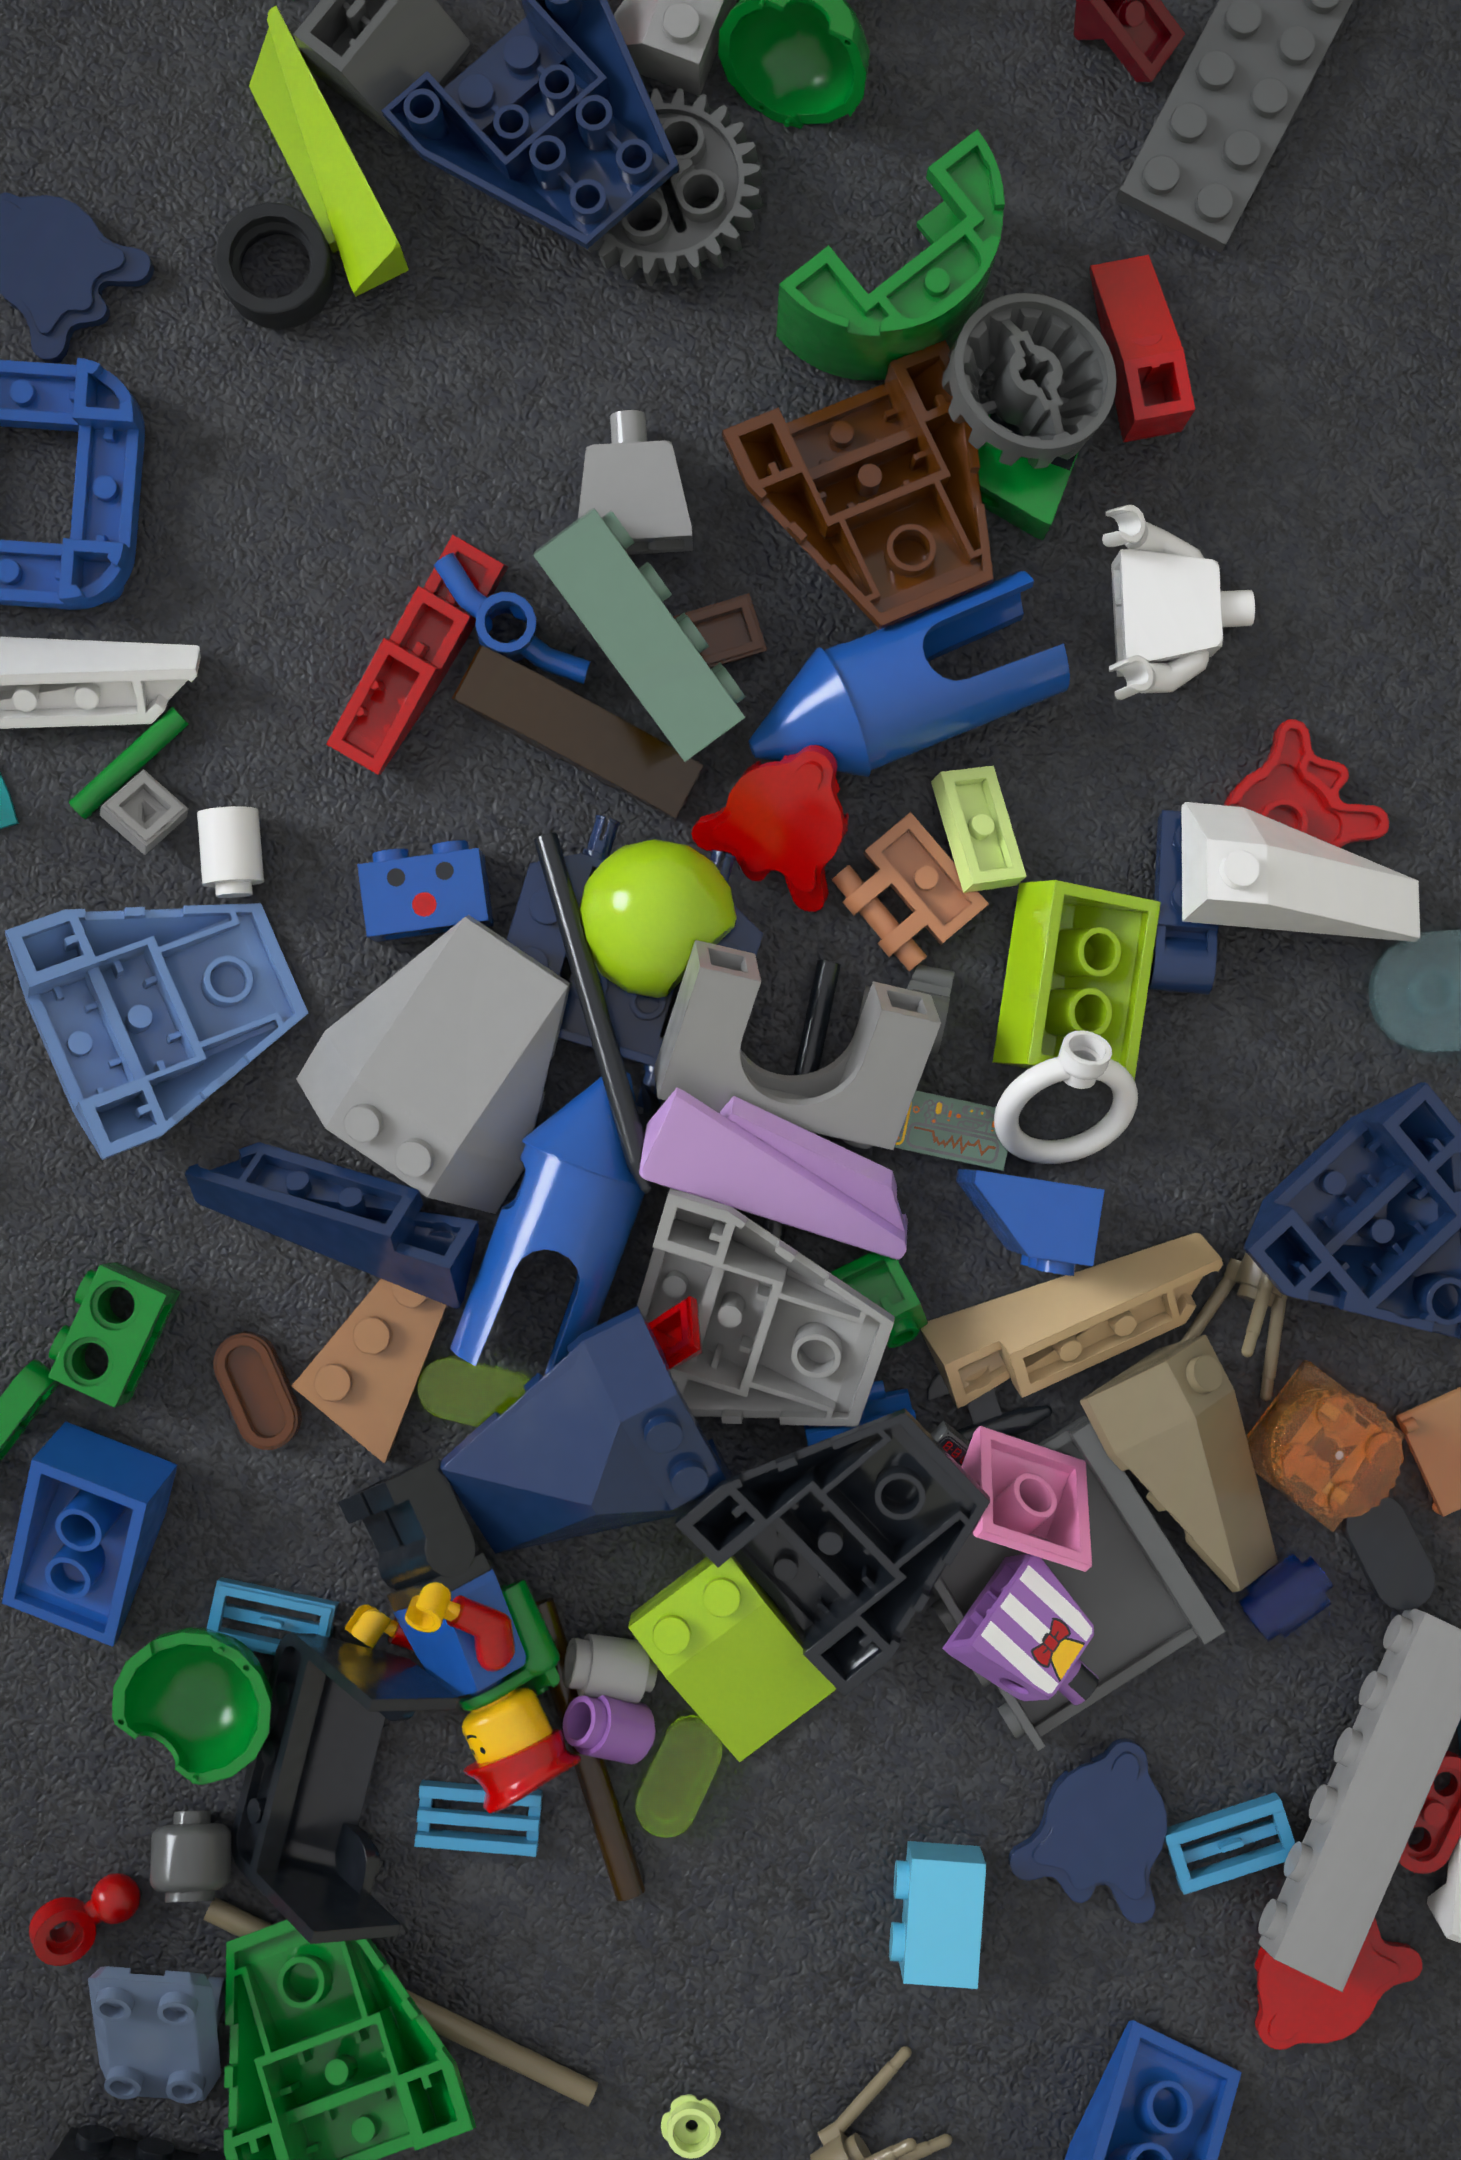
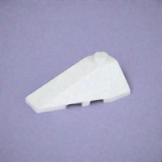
[1181,802,1420,942]

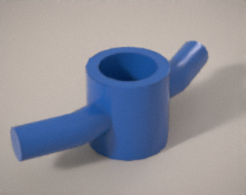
[434,553,591,684]

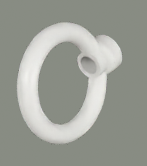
[994,1030,1138,1164]

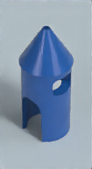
[748,570,1070,777]
[450,1072,653,1375]

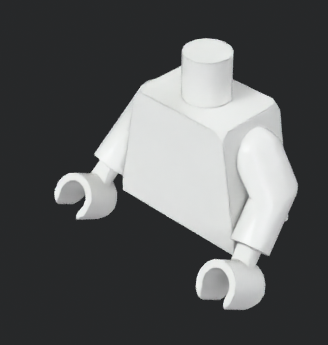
[1102,505,1255,700]

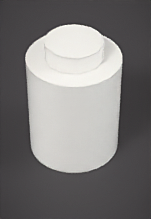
[197,806,264,898]

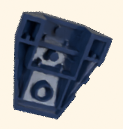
[440,1306,733,1554]

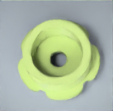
[661,2094,721,2159]

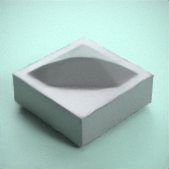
[100,769,188,855]

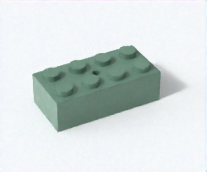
[533,508,746,762]

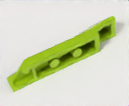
[249,6,409,297]

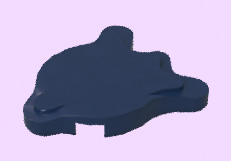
[0,193,154,363]
[1008,1739,1167,1923]

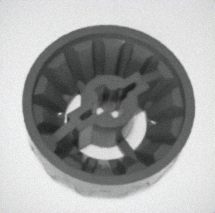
[942,293,1117,469]

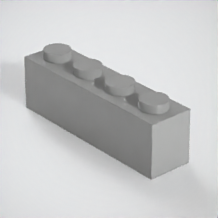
[614,0,737,96]

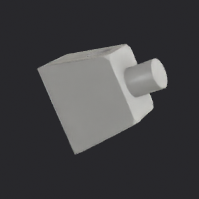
[578,410,693,555]

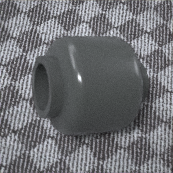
[150,1810,232,1903]

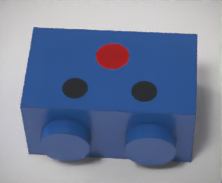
[357,840,494,942]

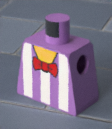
[942,1554,1099,1705]

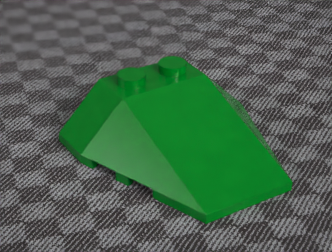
[223,1920,476,2160]

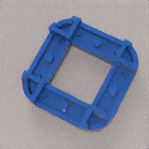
[0,358,145,610]

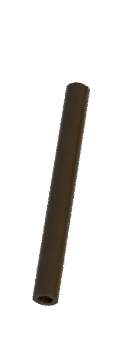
[535,1597,645,1901]

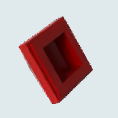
[648,1296,703,1370]

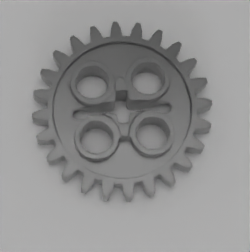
[588,88,763,286]

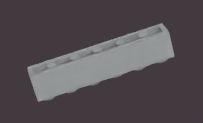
[1258,1608,1461,1992]

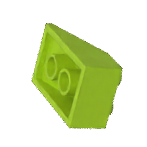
[628,1556,836,1762]

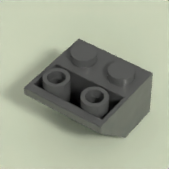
[293,0,473,140]

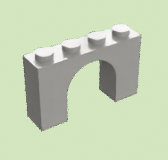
[654,940,941,1150]

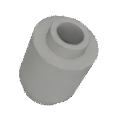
[563,1634,658,1704]

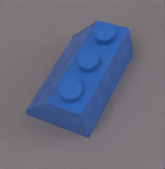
[956,1169,1104,1276]

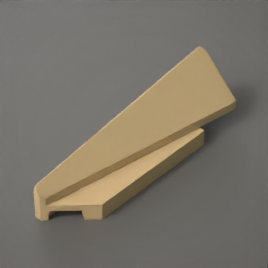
[921,1233,1223,1408]

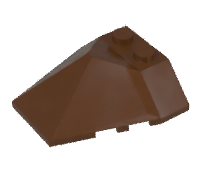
[722,340,994,630]

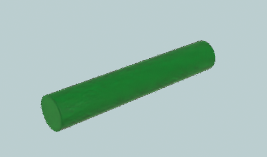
[68,706,189,820]

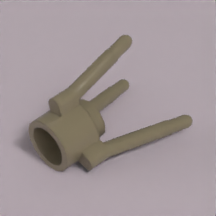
[1180,1251,1288,1401]
[810,2046,952,2160]

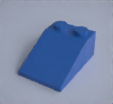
[2,1421,177,1647]
[1065,2020,1242,2160]

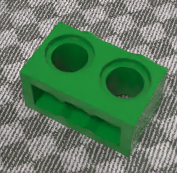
[48,1262,180,1408]

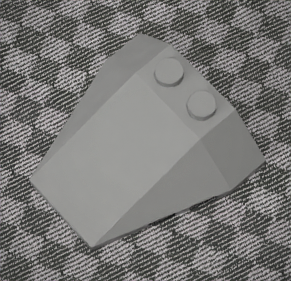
[296,915,571,1214]
[637,1188,895,1427]

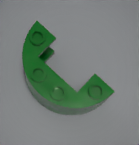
[776,129,1005,381]

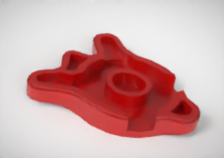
[1224,719,1389,848]
[691,745,849,912]
[1254,1918,1423,2050]

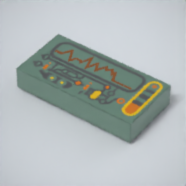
[894,1090,1008,1171]

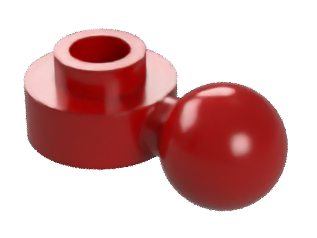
[29,1873,141,1966]

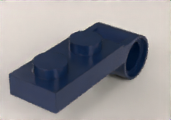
[1148,810,1218,995]

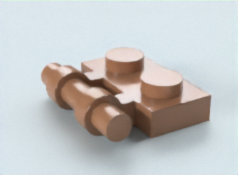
[832,812,989,972]

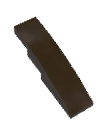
[452,645,704,819]

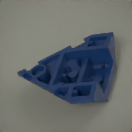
[1243,1082,1461,1339]

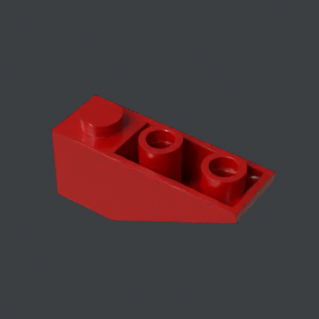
[1089,255,1195,443]

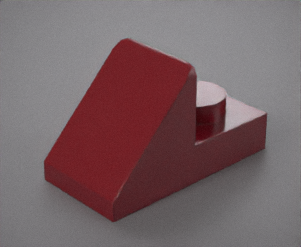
[1074,0,1185,82]

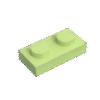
[931,765,1027,893]

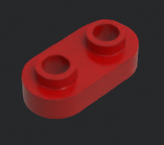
[1399,1751,1461,1874]

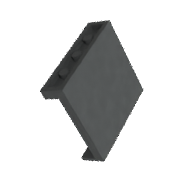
[932,1415,1226,1751]

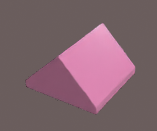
[961,1426,1092,1572]

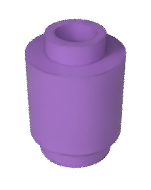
[563,1695,656,1764]

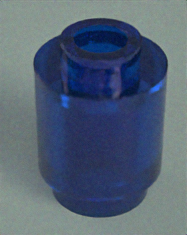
[1238,1553,1334,1643]

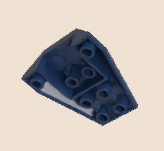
[381,0,679,249]

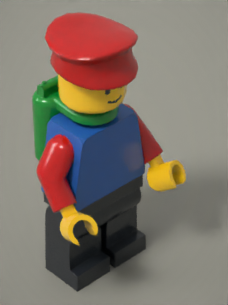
[338,1456,581,1813]

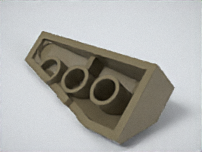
[1080,1335,1278,1592]

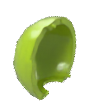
[579,839,736,998]

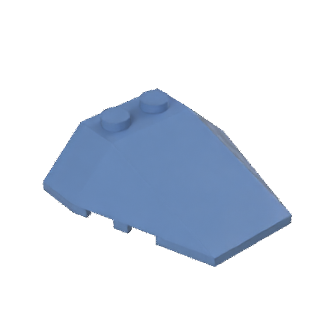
[5,903,308,1160]

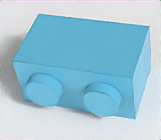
[889,1841,986,1989]

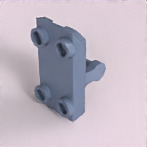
[88,1966,226,2104]

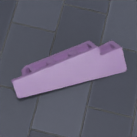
[639,1088,908,1260]

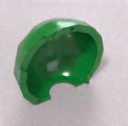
[718,0,870,129]
[112,1628,272,1785]

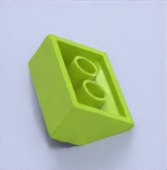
[993,880,1161,1081]

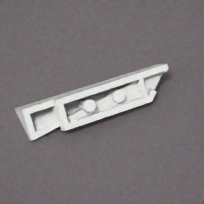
[0,637,201,729]

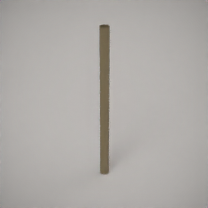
[203,1897,598,2107]

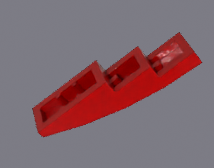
[326,534,508,775]

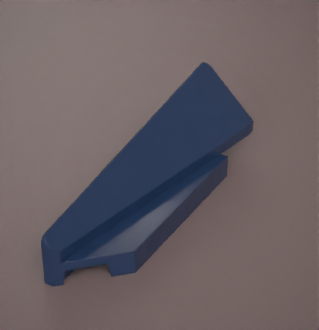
[184,1142,479,1309]

